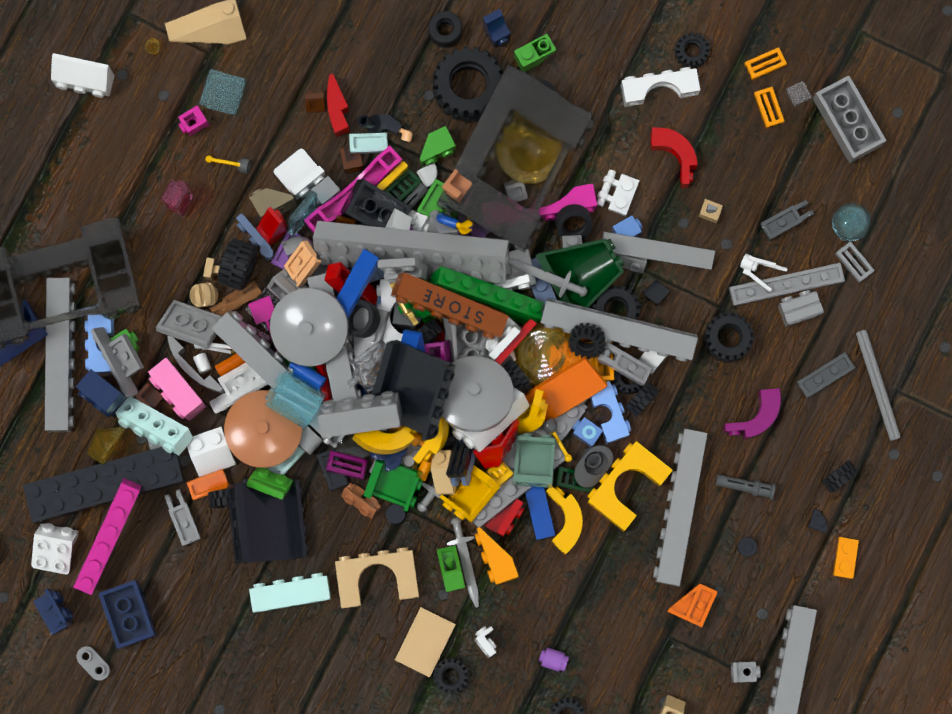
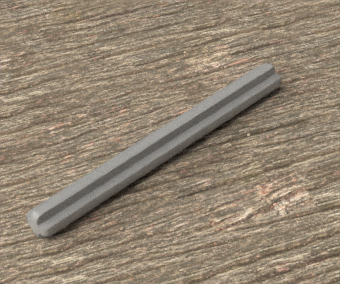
[856,330,901,441]

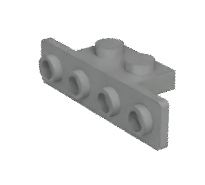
[91,327,144,397]

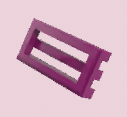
[326,451,368,480]

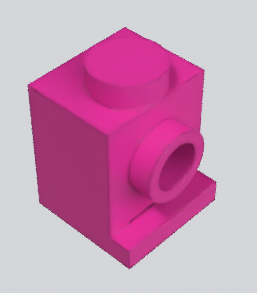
[178,105,209,136]

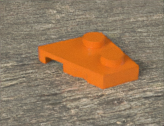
[667,584,718,628]

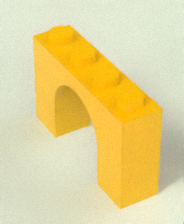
[587,441,673,532]

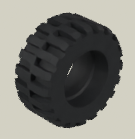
[433,46,505,122]

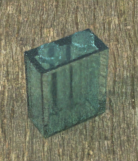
[265,370,327,429]

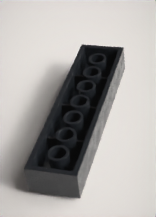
[23,447,186,524]

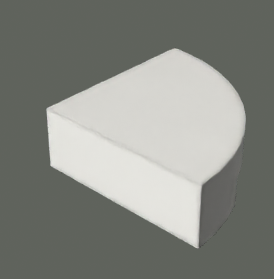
[417,163,437,188]

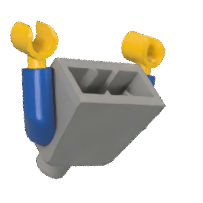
[428,210,473,235]

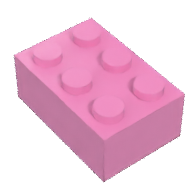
[148,358,207,421]

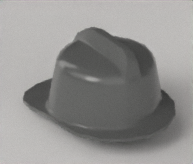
[574,445,613,487]

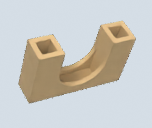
[335,547,419,609]

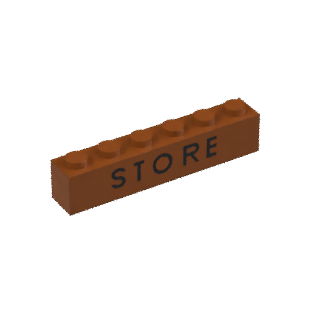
[391,272,509,340]

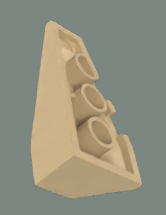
[165,0,247,45]

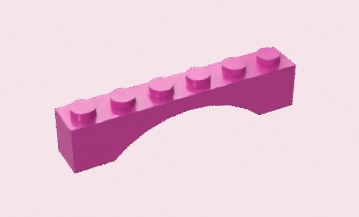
[304,146,402,234]
[481,184,597,231]
[73,478,141,595]

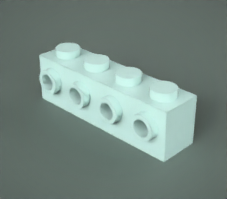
[115,397,193,456]
[249,573,331,613]

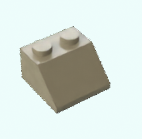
[249,188,297,219]

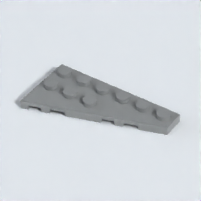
[472,426,565,528]

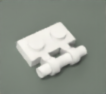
[597,169,639,217]

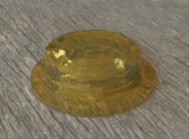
[497,118,563,184]
[515,323,580,387]

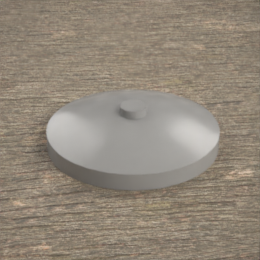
[270,288,349,366]
[442,356,514,432]

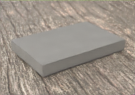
[156,300,223,349]

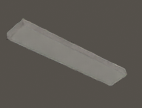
[602,231,715,270]
[729,263,845,306]

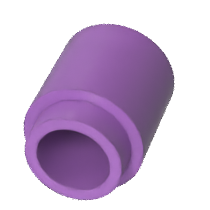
[539,647,569,672]

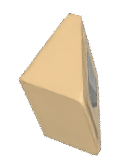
[698,199,723,223]

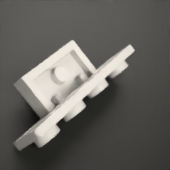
[209,363,268,414]

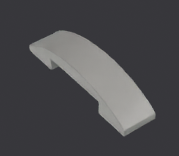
[167,336,225,394]

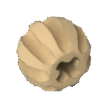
[190,283,218,307]

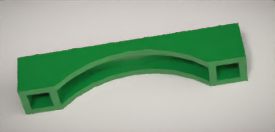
[430,266,544,324]

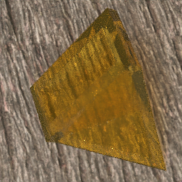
[87,427,125,464]

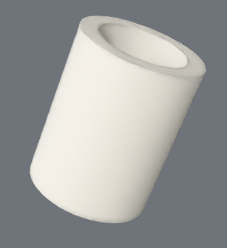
[193,353,212,374]

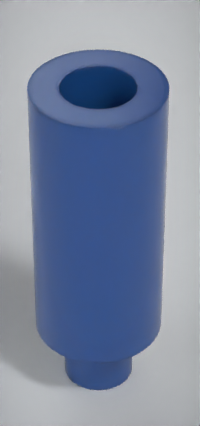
[289,362,327,390]

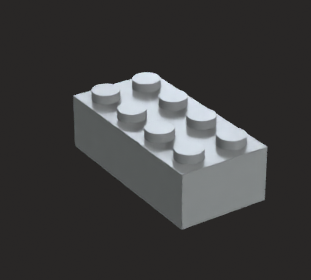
[813,76,886,163]
[318,391,402,438]

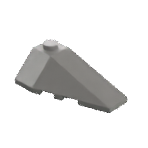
[443,318,488,363]

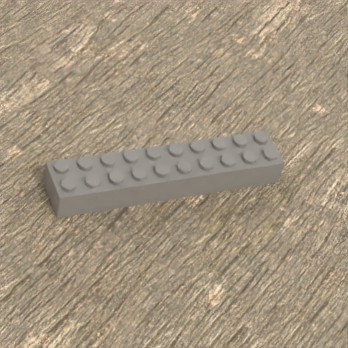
[313,221,509,284]

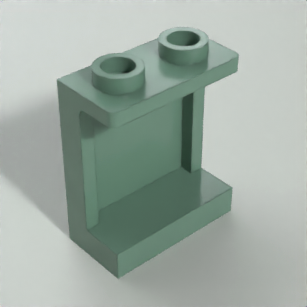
[513,433,555,488]

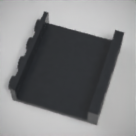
[372,340,456,441]
[227,479,308,564]

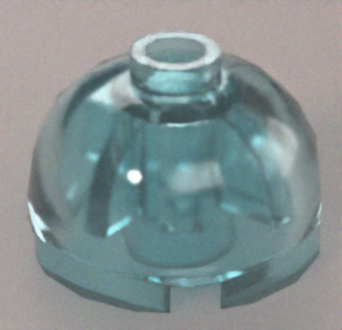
[831,203,871,242]

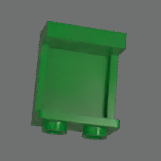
[363,460,423,512]

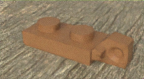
[210,280,262,316]

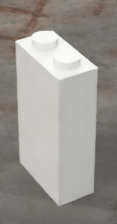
[452,387,530,452]

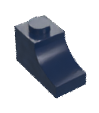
[483,9,510,47]

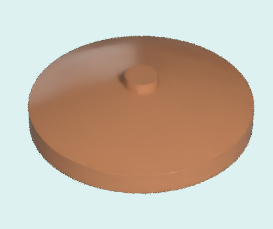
[224,390,302,468]

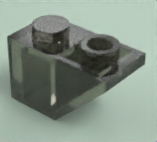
[335,433,371,459]

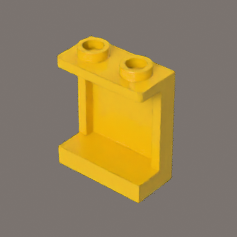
[439,465,501,522]

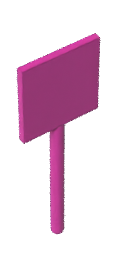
[248,296,277,351]

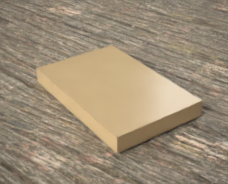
[395,607,456,677]

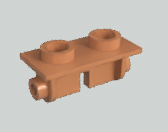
[341,482,381,519]

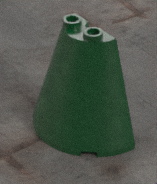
[536,238,624,308]

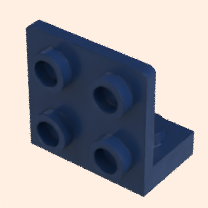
[33,588,74,635]

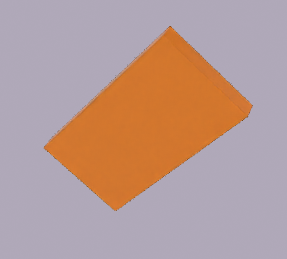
[524,356,607,423]

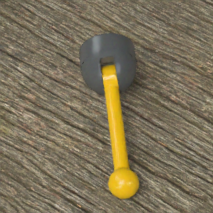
[205,155,251,174]
[541,418,572,462]

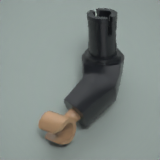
[358,114,413,142]

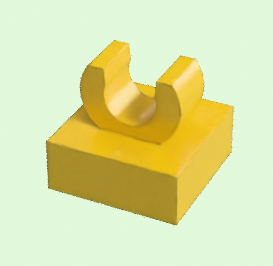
[486,462,514,486]

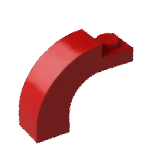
[650,127,697,188]

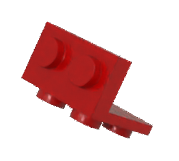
[484,499,524,537]

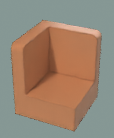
[442,169,472,202]

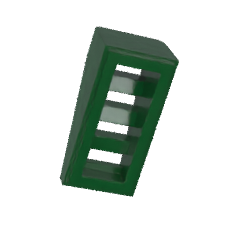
[384,169,422,202]
[553,467,594,493]

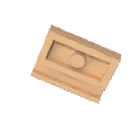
[284,240,321,287]

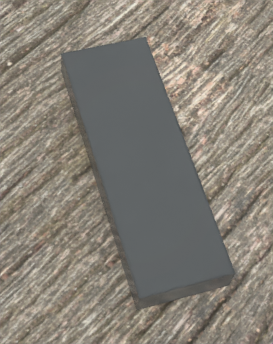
[796,352,855,399]

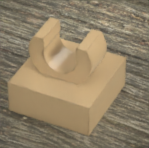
[203,258,220,281]

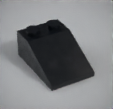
[340,179,412,228]

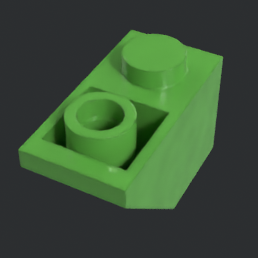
[514,34,556,73]
[420,126,456,166]

